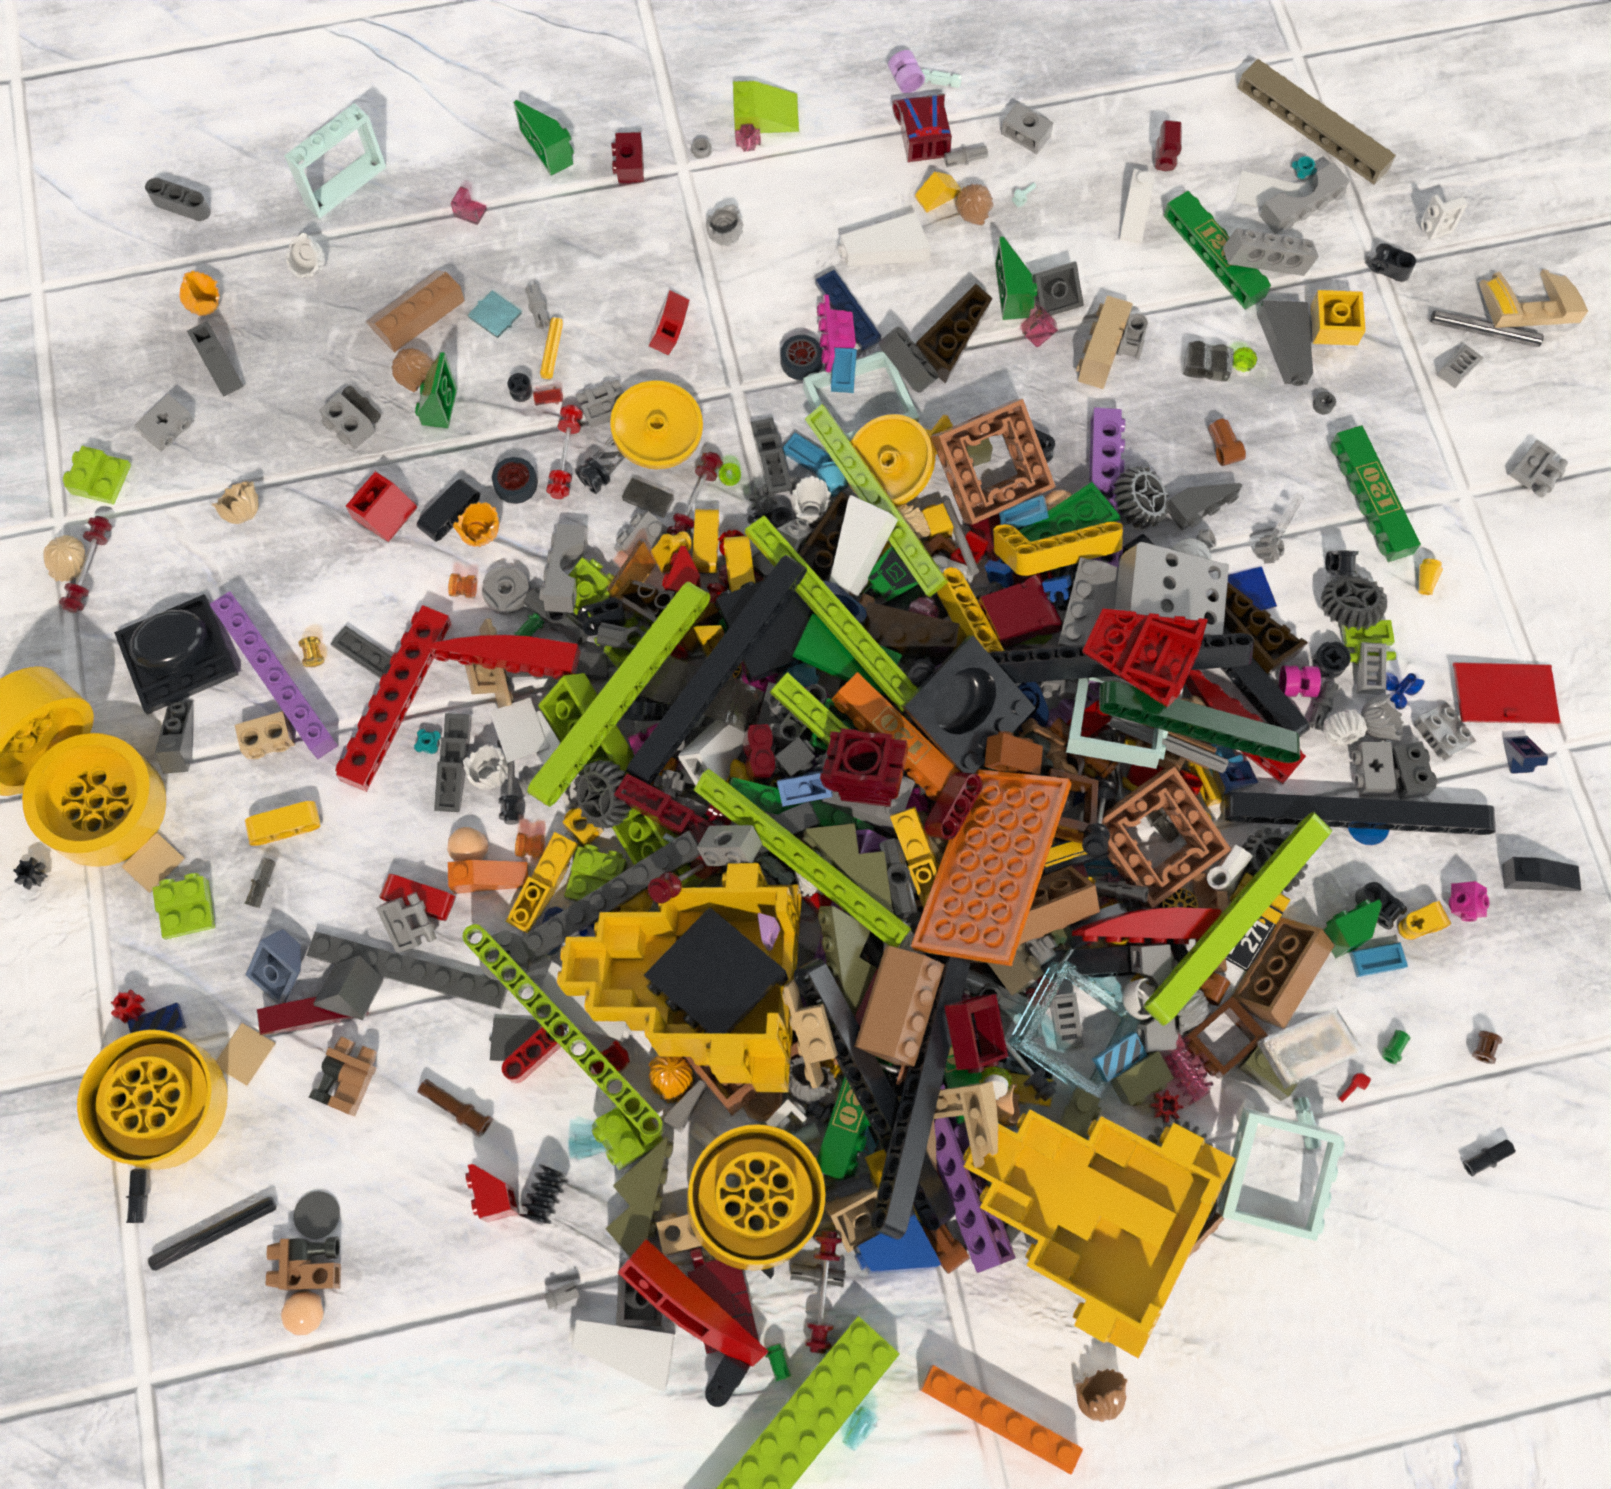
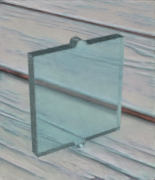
[468,290,522,339]

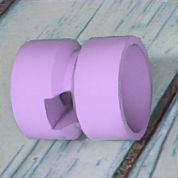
[888,50,925,93]

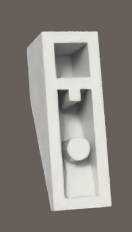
[1119,169,1155,243]

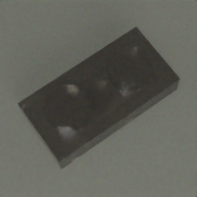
[622,478,674,518]

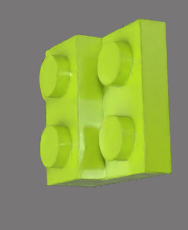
[63,446,131,505]
[568,557,621,625]
[564,844,628,901]
[152,873,215,940]
[592,1099,663,1171]

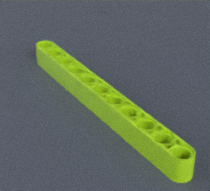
[527,582,710,807]
[1143,812,1332,1026]
[462,924,664,1139]

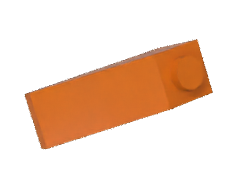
[448,860,528,894]

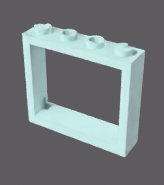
[284,103,386,219]
[803,351,919,442]
[1066,676,1168,768]
[1217,1107,1345,1242]

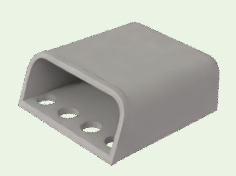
[1114,542,1229,636]

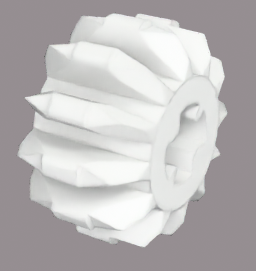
[1322,709,1367,747]

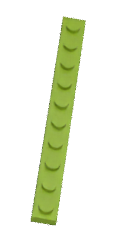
[805,404,948,597]
[745,516,917,712]
[694,768,911,948]

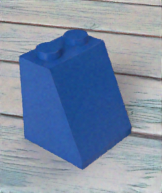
[854,1215,941,1274]

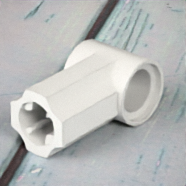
[1207,844,1253,896]

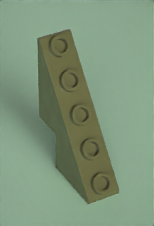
[802,824,893,914]
[818,906,878,1017]
[605,1137,674,1257]

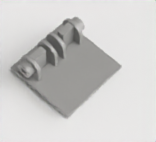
[1415,702,1476,761]

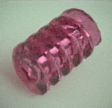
[1164,1046,1214,1106]

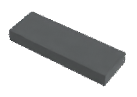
[330,626,392,679]

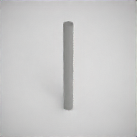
[942,500,979,575]

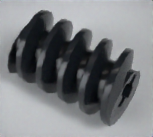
[518,1164,569,1225]

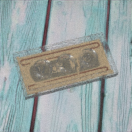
[1257,1007,1364,1089]

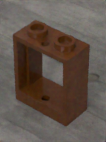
[1045,768,1098,844]
[1182,996,1269,1079]

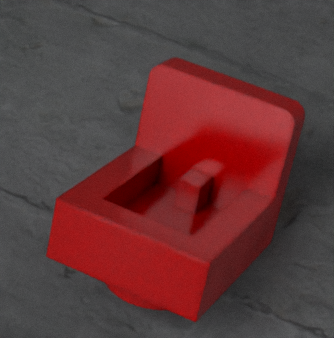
[950,531,988,566]
[591,1040,630,1074]

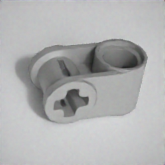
[1117,313,1148,360]

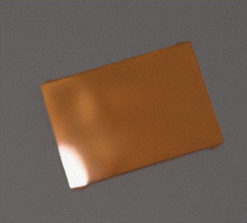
[606,540,656,612]

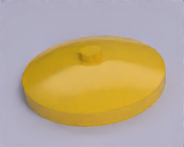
[610,381,703,469]
[848,414,936,507]

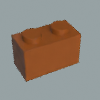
[984,731,1043,775]

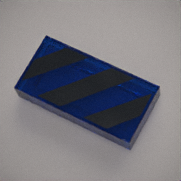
[127,1003,186,1033]

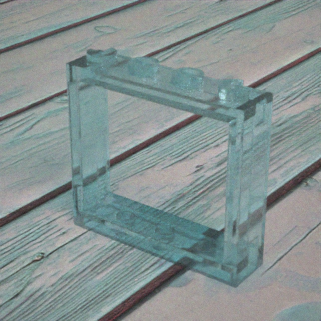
[1008,961,1140,1098]

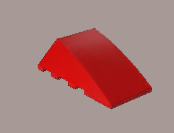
[1082,608,1208,708]

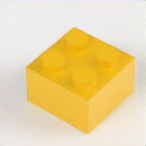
[1310,290,1366,346]

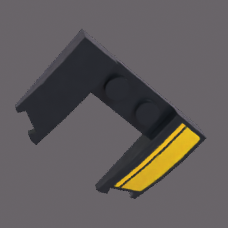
[1041,840,1132,950]

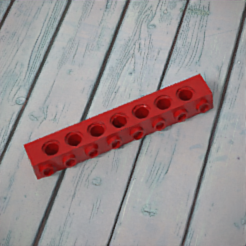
[335,605,451,792]

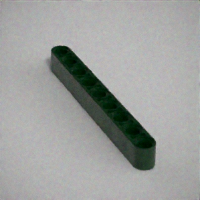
[1099,681,1301,763]

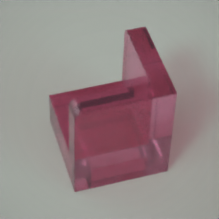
[450,186,487,225]
[1021,306,1058,347]

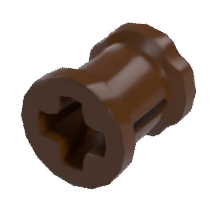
[1472,1031,1503,1064]

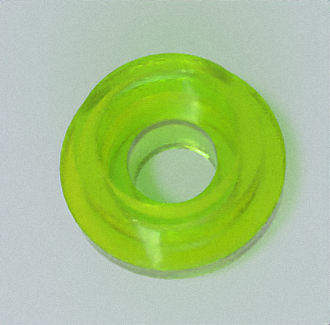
[718,463,741,486]

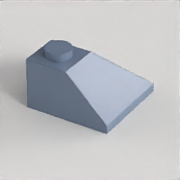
[245,929,301,1004]

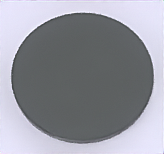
[294,1191,340,1239]

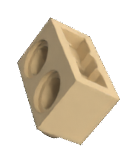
[235,711,295,759]
[656,1213,703,1256]

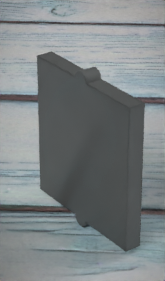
[489,1018,539,1061]

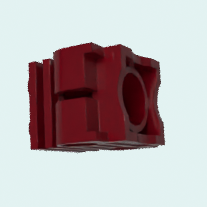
[820,728,909,807]

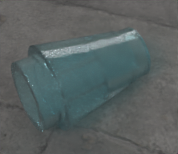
[568,1134,607,1161]
[842,1405,879,1451]

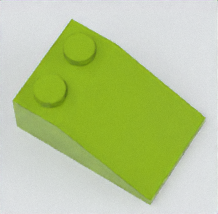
[733,81,799,134]

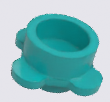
[1292,156,1317,179]
[414,729,441,754]

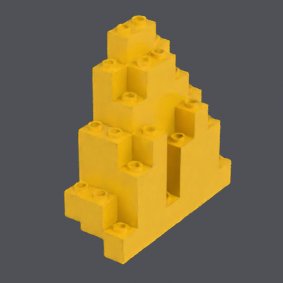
[557,863,802,1092]
[963,1109,1235,1359]

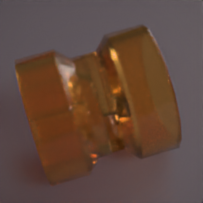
[448,573,477,599]
[515,832,545,859]

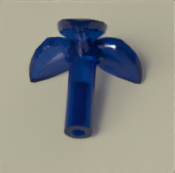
[1386,672,1425,710]

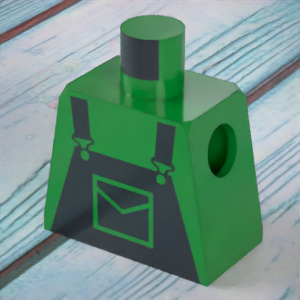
[864,546,918,601]

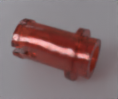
[533,386,563,406]

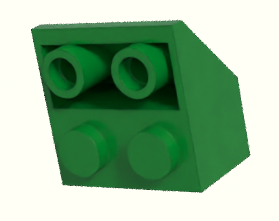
[1323,899,1382,959]

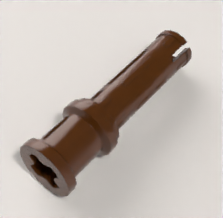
[1049,717,1119,778]
[417,1079,493,1138]

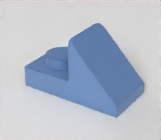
[777,771,833,806]

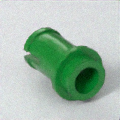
[514,613,545,637]
[1382,1030,1411,1064]
[765,1343,792,1382]

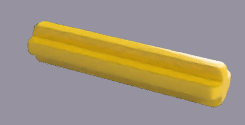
[540,317,563,380]

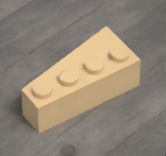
[1076,295,1133,389]

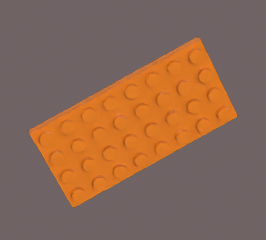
[911,769,1072,966]

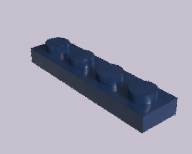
[815,270,881,351]

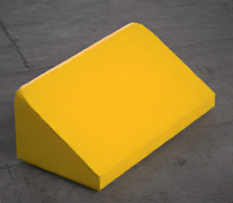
[693,625,725,658]
[1187,762,1223,807]

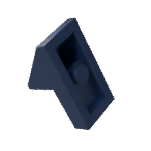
[1503,735,1548,774]
[1212,761,1259,797]

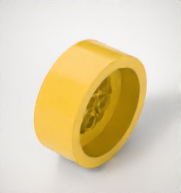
[0,666,94,796]
[22,733,166,867]
[77,1030,228,1170]
[687,1125,825,1270]

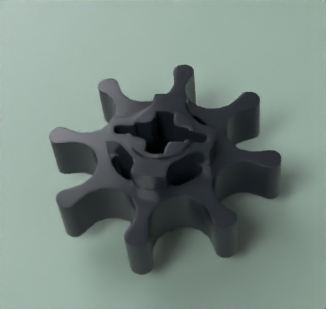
[624,696,669,721]

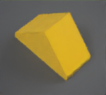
[915,171,961,213]

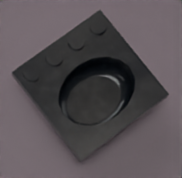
[114,594,239,715]
[901,635,1035,773]

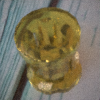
[298,636,325,667]

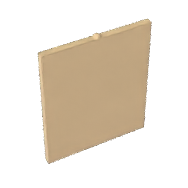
[121,832,185,893]
[216,1023,276,1086]

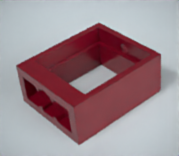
[945,994,1008,1073]

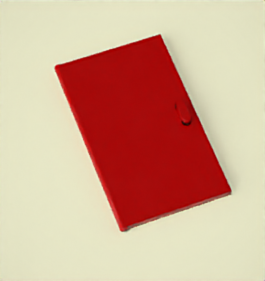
[1452,662,1561,724]

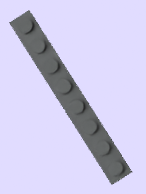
[520,831,701,961]
[306,931,508,1010]

